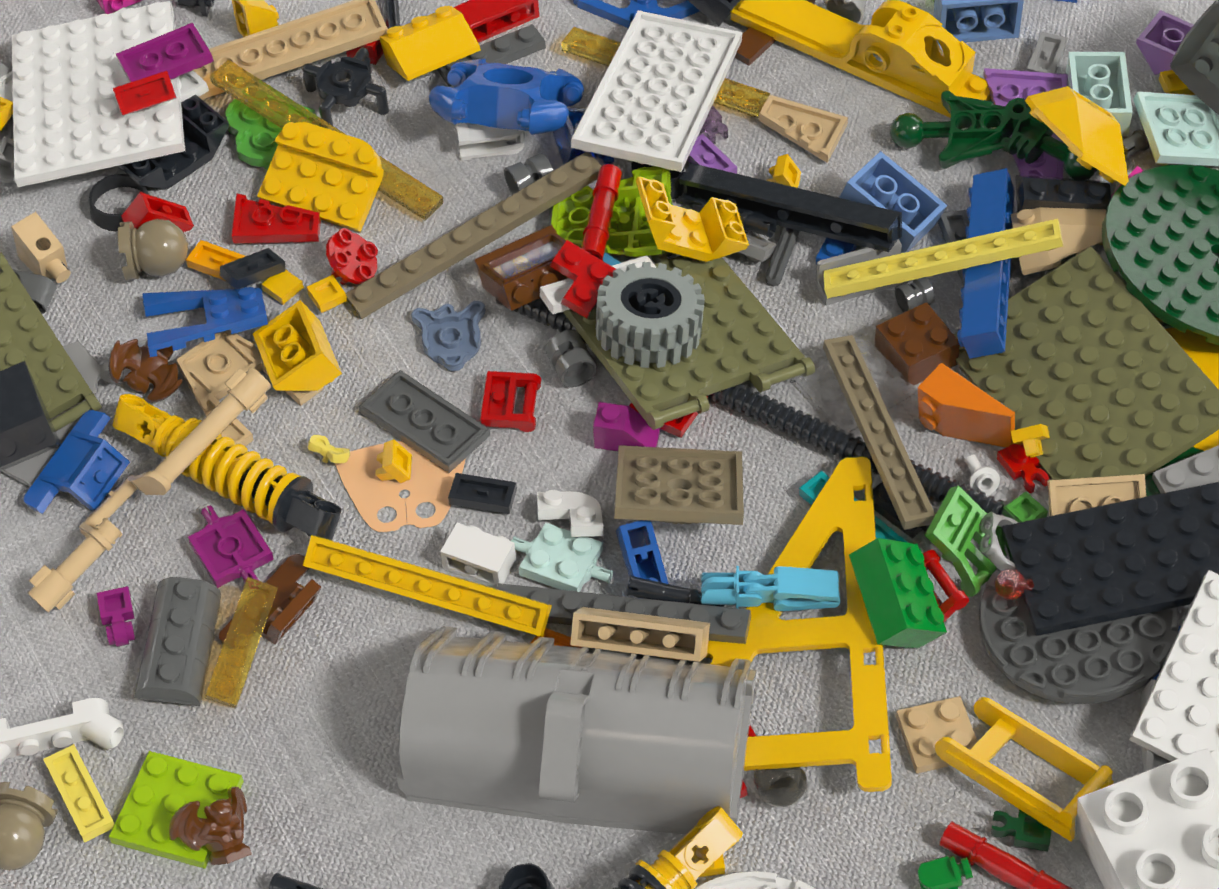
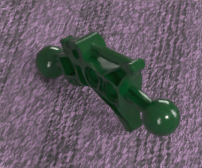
[890,91,1098,180]

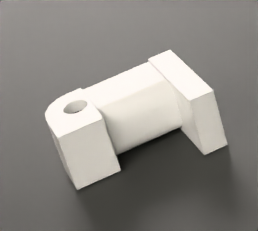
[456,123,525,161]

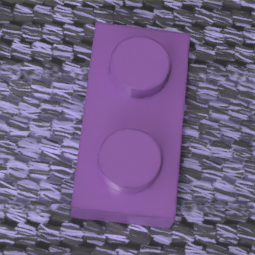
[687,134,737,174]

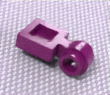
[97,586,135,647]

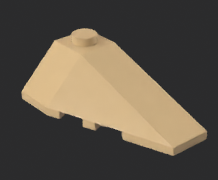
[1011,207,1106,275]

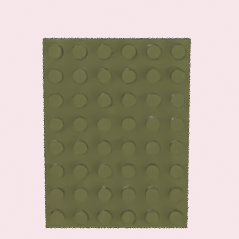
[954,246,1219,480]

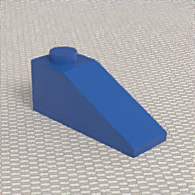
[616,520,669,599]

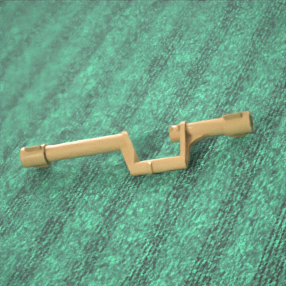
[28,367,271,613]

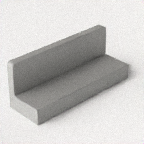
[816,240,909,305]

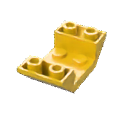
[635,176,749,262]

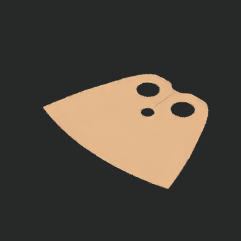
[335,441,466,532]

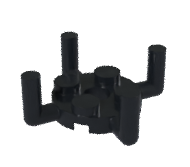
[302,48,389,130]

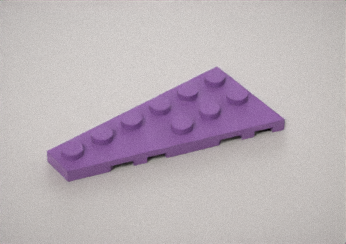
[983,68,1068,178]

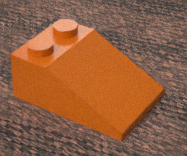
[917,363,1015,447]

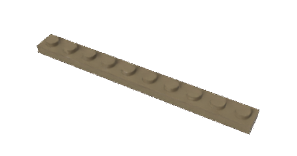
[346,152,601,319]

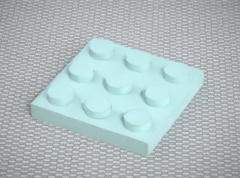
[1133,92,1219,166]

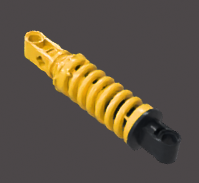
[112,394,342,540]

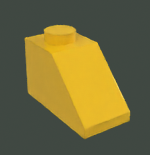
[232,0,279,37]

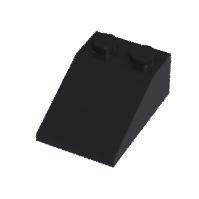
[0,361,61,470]

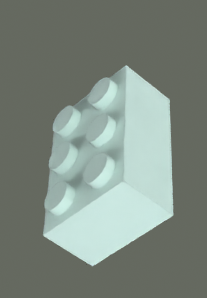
[1065,52,1133,136]

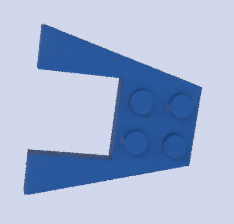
[143,287,268,357]

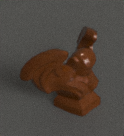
[108,339,183,403]
[169,786,252,865]

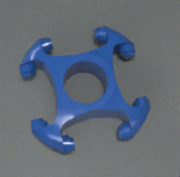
[429,59,584,135]

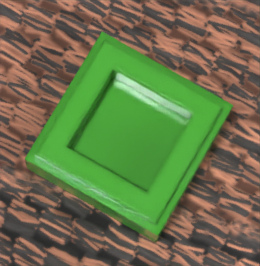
[1002,492,1048,523]

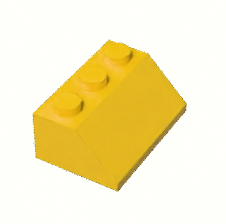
[379,6,481,81]
[252,300,342,391]

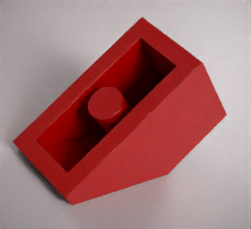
[122,192,194,232]

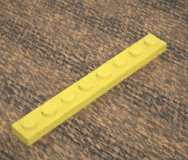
[824,219,1063,299]

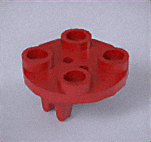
[326,228,378,285]

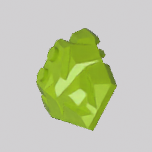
[550,166,673,257]

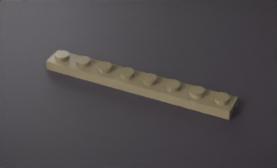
[823,335,935,530]

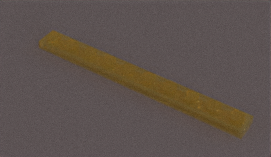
[210,59,443,221]

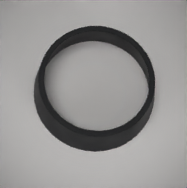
[89,174,149,231]

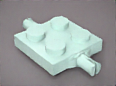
[511,523,613,592]

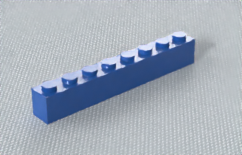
[957,168,1015,359]

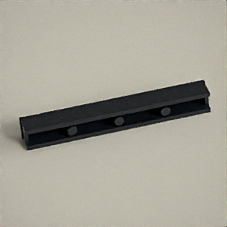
[679,163,902,252]

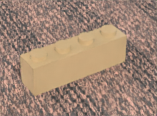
[570,607,710,662]

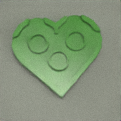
[225,92,316,170]

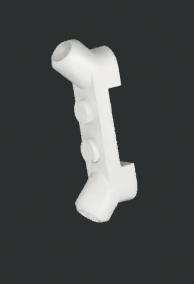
[0,698,124,766]

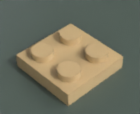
[896,696,978,774]

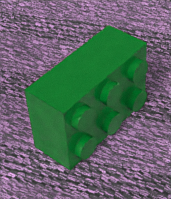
[849,538,947,649]

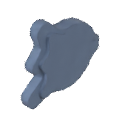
[411,301,486,371]

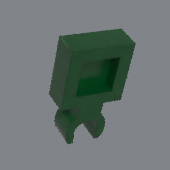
[991,809,1052,852]

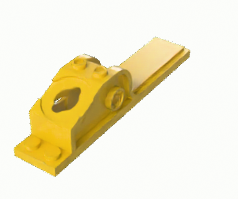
[731,0,991,118]

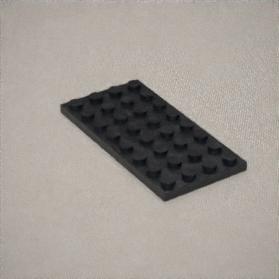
[1002,482,1219,636]

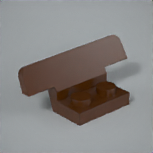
[219,554,321,652]

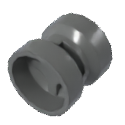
[895,277,935,312]

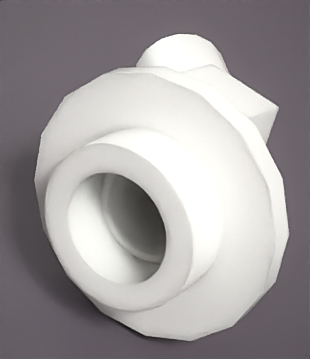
[964,454,1000,496]

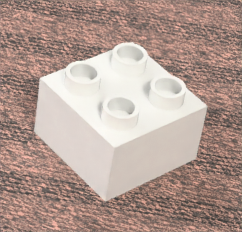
[1076,748,1219,889]

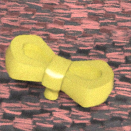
[308,435,350,463]

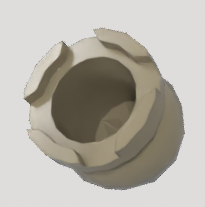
[118,219,189,280]
[0,782,58,871]

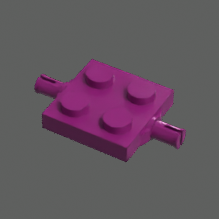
[188,505,274,590]

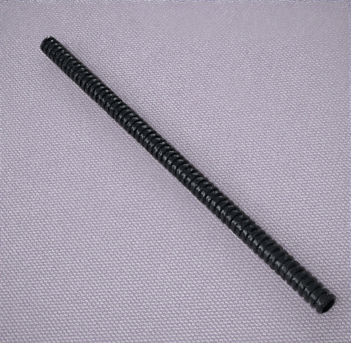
[496,298,1004,515]

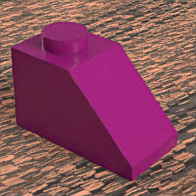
[593,402,660,451]

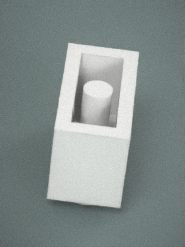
[440,522,516,589]

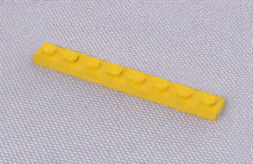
[303,535,552,637]

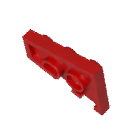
[232,193,321,244]

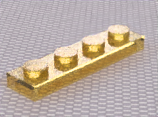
[204,577,278,709]

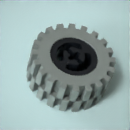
[595,262,705,368]

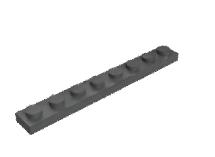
[497,583,751,644]

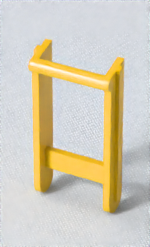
[935,697,1114,842]

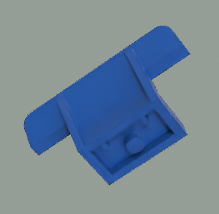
[24,410,130,514]

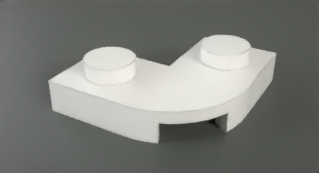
[537,490,603,537]

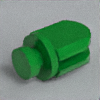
[918,855,973,889]

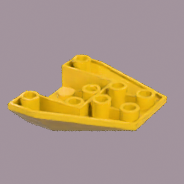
[1025,86,1129,186]

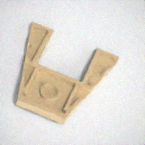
[176,330,324,446]

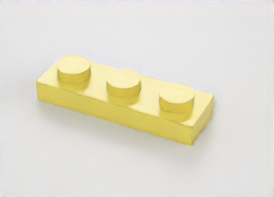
[43,744,114,843]

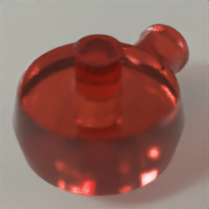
[995,569,1034,600]

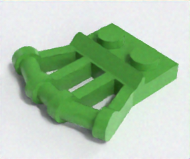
[924,485,1007,597]

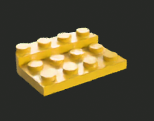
[257,122,384,233]

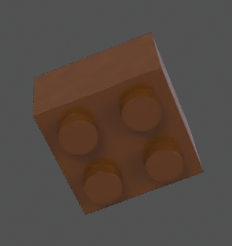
[874,302,960,389]

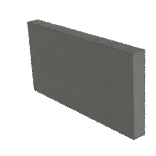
[359,370,490,473]

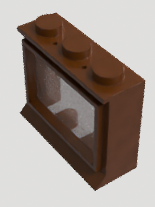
[474,225,569,311]

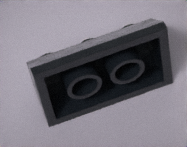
[1015,175,1111,213]

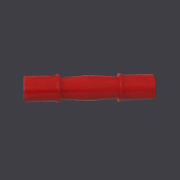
[581,164,622,261]
[939,821,1072,889]

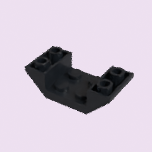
[118,94,229,189]

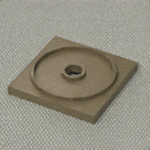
[614,446,744,525]

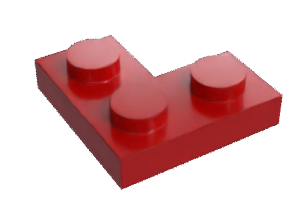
[550,240,616,319]

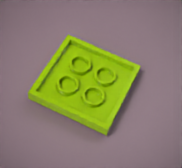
[109,751,244,869]

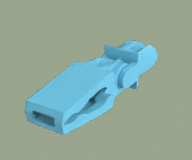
[701,566,840,611]

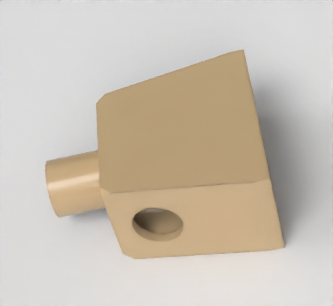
[11,211,71,283]

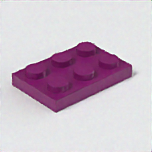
[116,23,214,82]

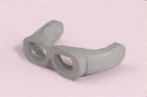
[980,512,1018,574]

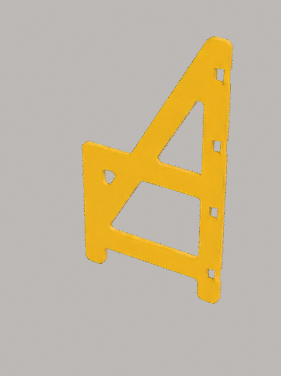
[659,457,892,792]

